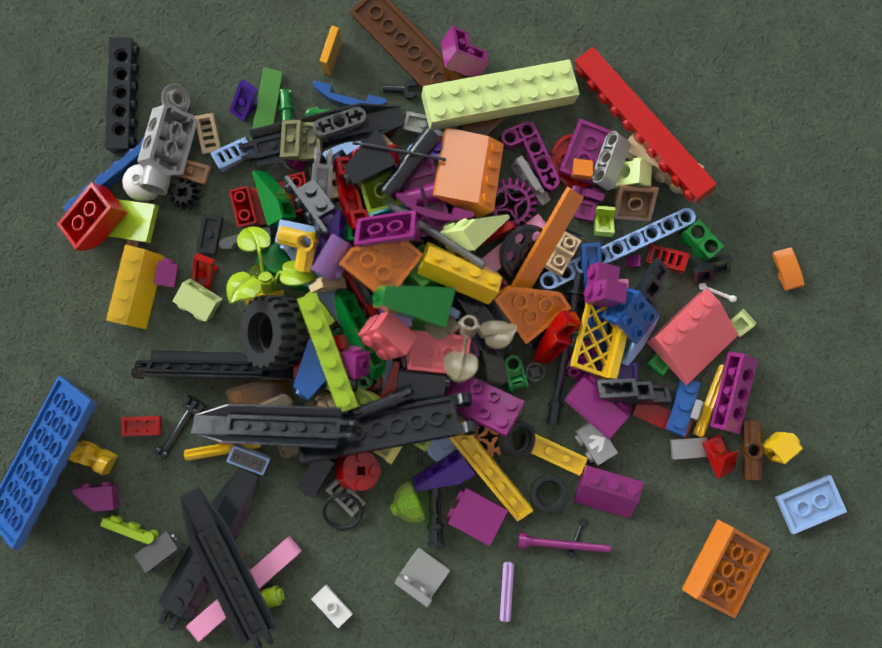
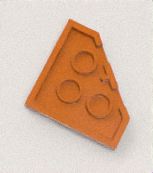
[339,242,424,292]
[493,286,571,344]

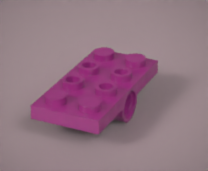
[395,154,451,238]
[440,377,525,437]

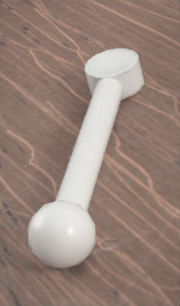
[698,283,737,303]

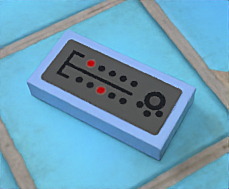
[226,444,271,475]

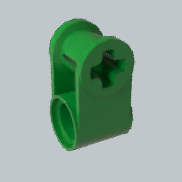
[503,355,529,393]

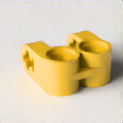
[68,440,118,475]

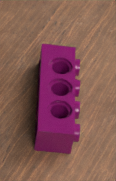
[710,352,758,435]

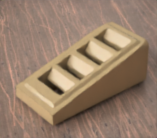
[194,113,221,154]

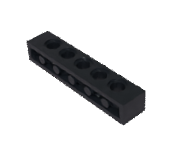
[105,37,140,153]

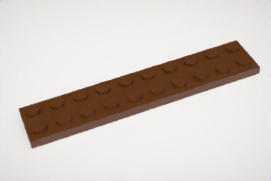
[350,0,505,136]

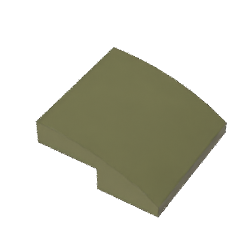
[280,120,324,161]

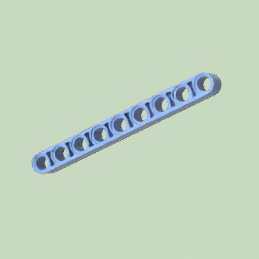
[538,208,696,291]

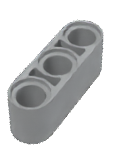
[592,131,630,191]

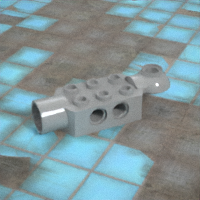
[137,83,197,195]

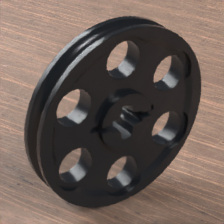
[499,224,548,279]

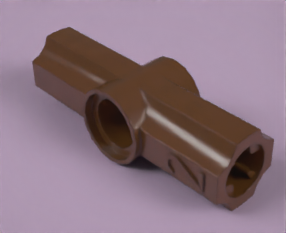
[740,421,764,480]

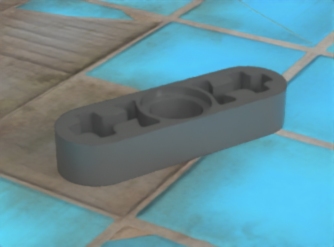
[313,107,366,139]

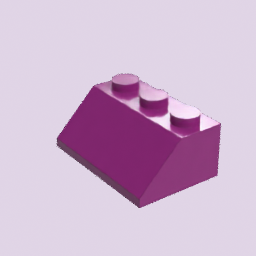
[354,210,421,247]
[564,372,632,440]
[573,465,644,518]

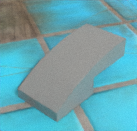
[670,437,708,460]

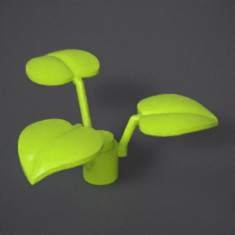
[227,226,316,304]

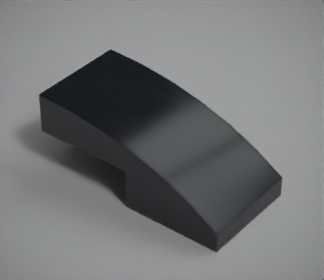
[693,254,731,284]

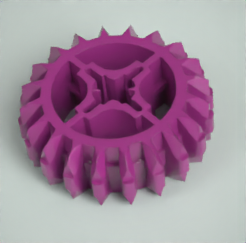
[489,178,537,227]

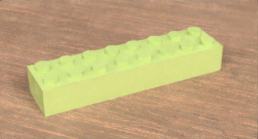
[421,59,580,130]

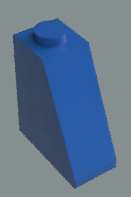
[293,338,327,400]

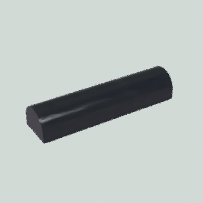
[379,127,441,202]

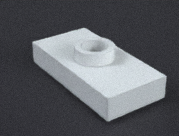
[311,584,353,628]

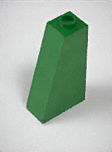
[373,285,456,328]

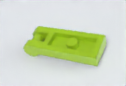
[100,515,159,544]

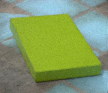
[107,199,159,243]

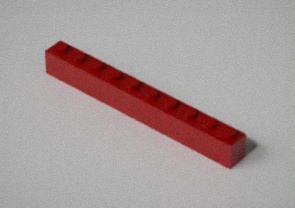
[575,47,717,205]

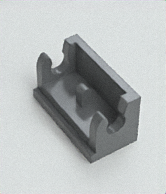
[135,531,185,573]

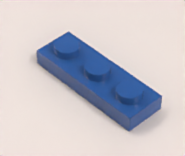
[664,380,701,437]

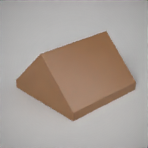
[614,184,659,222]

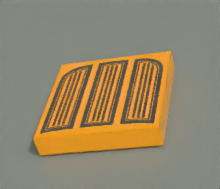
[320,26,342,76]

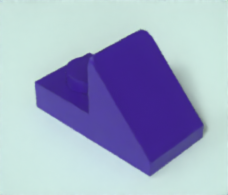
[229,79,259,122]

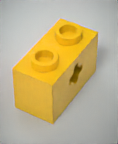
[761,432,803,464]

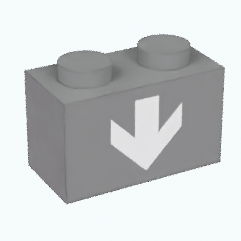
[575,422,618,465]

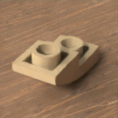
[544,232,581,277]

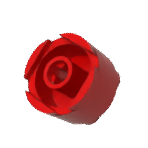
[335,452,381,491]

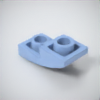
[322,141,362,163]

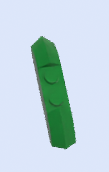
[335,290,386,381]

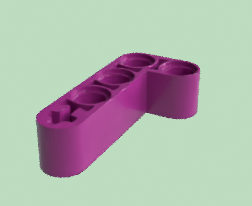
[501,121,560,193]

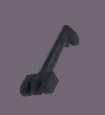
[154,395,206,459]

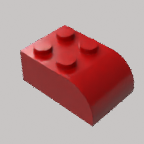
[57,182,128,251]

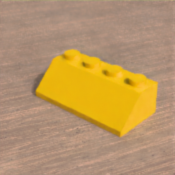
[417,242,502,305]
[106,245,165,330]

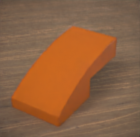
[772,247,805,291]

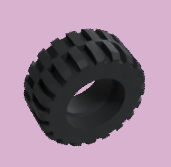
[239,295,309,370]

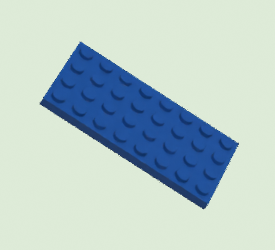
[0,375,97,551]

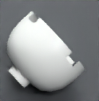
[122,164,158,203]

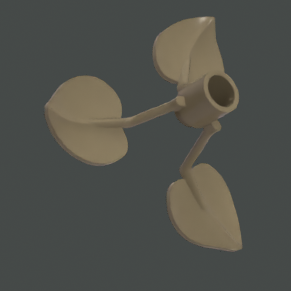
[424,315,517,382]

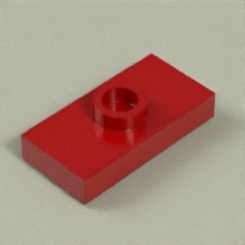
[121,416,162,437]

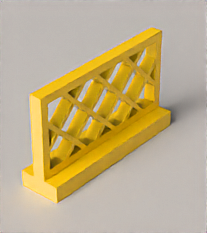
[570,304,627,380]

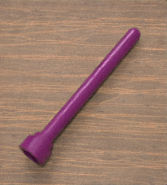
[518,533,612,553]

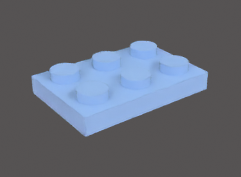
[775,475,847,534]

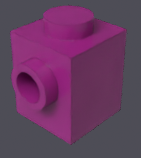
[154,258,179,288]
[341,346,370,380]

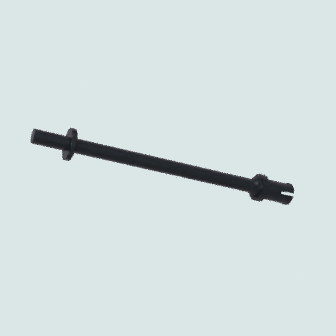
[546,272,584,425]

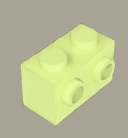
[173,279,222,322]

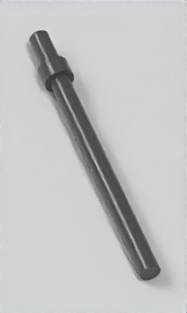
[388,202,486,269]

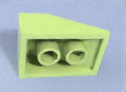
[440,214,510,253]

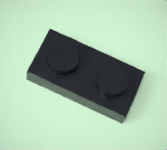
[196,214,223,255]

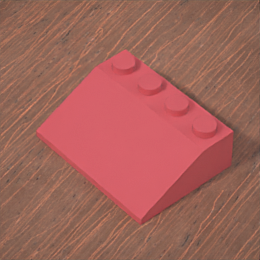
[647,288,738,385]

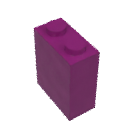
[446,487,508,546]

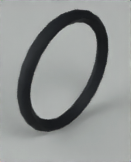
[322,493,363,530]

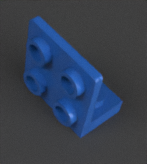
[601,287,659,344]

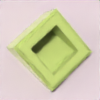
[730,309,756,337]

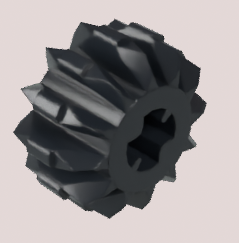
[168,178,202,211]

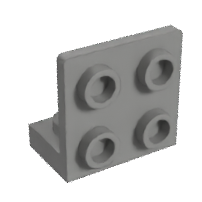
[395,548,450,607]

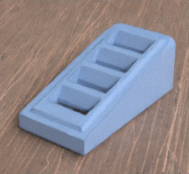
[210,137,254,172]

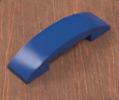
[313,80,387,107]

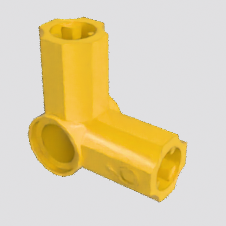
[277,226,320,272]

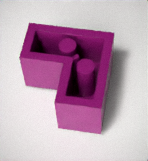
[441,26,489,77]
[584,262,628,308]

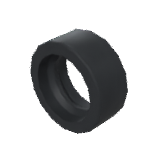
[498,420,536,458]
[530,474,568,513]

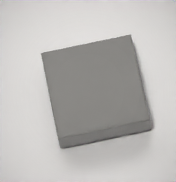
[690,399,704,422]

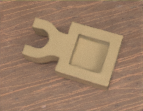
[309,277,347,293]

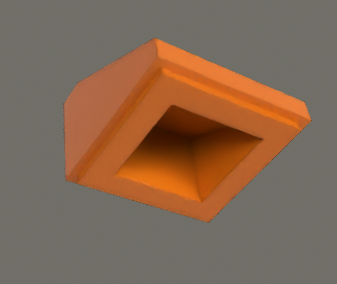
[571,158,593,180]

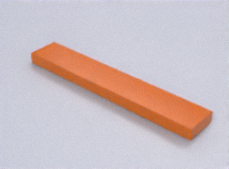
[511,187,584,289]

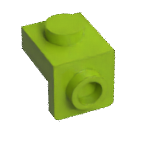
[593,206,616,237]

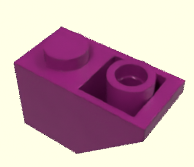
[72,481,119,512]

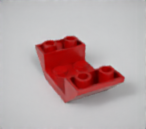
[229,172,307,228]

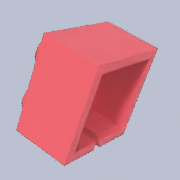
[358,312,418,361]

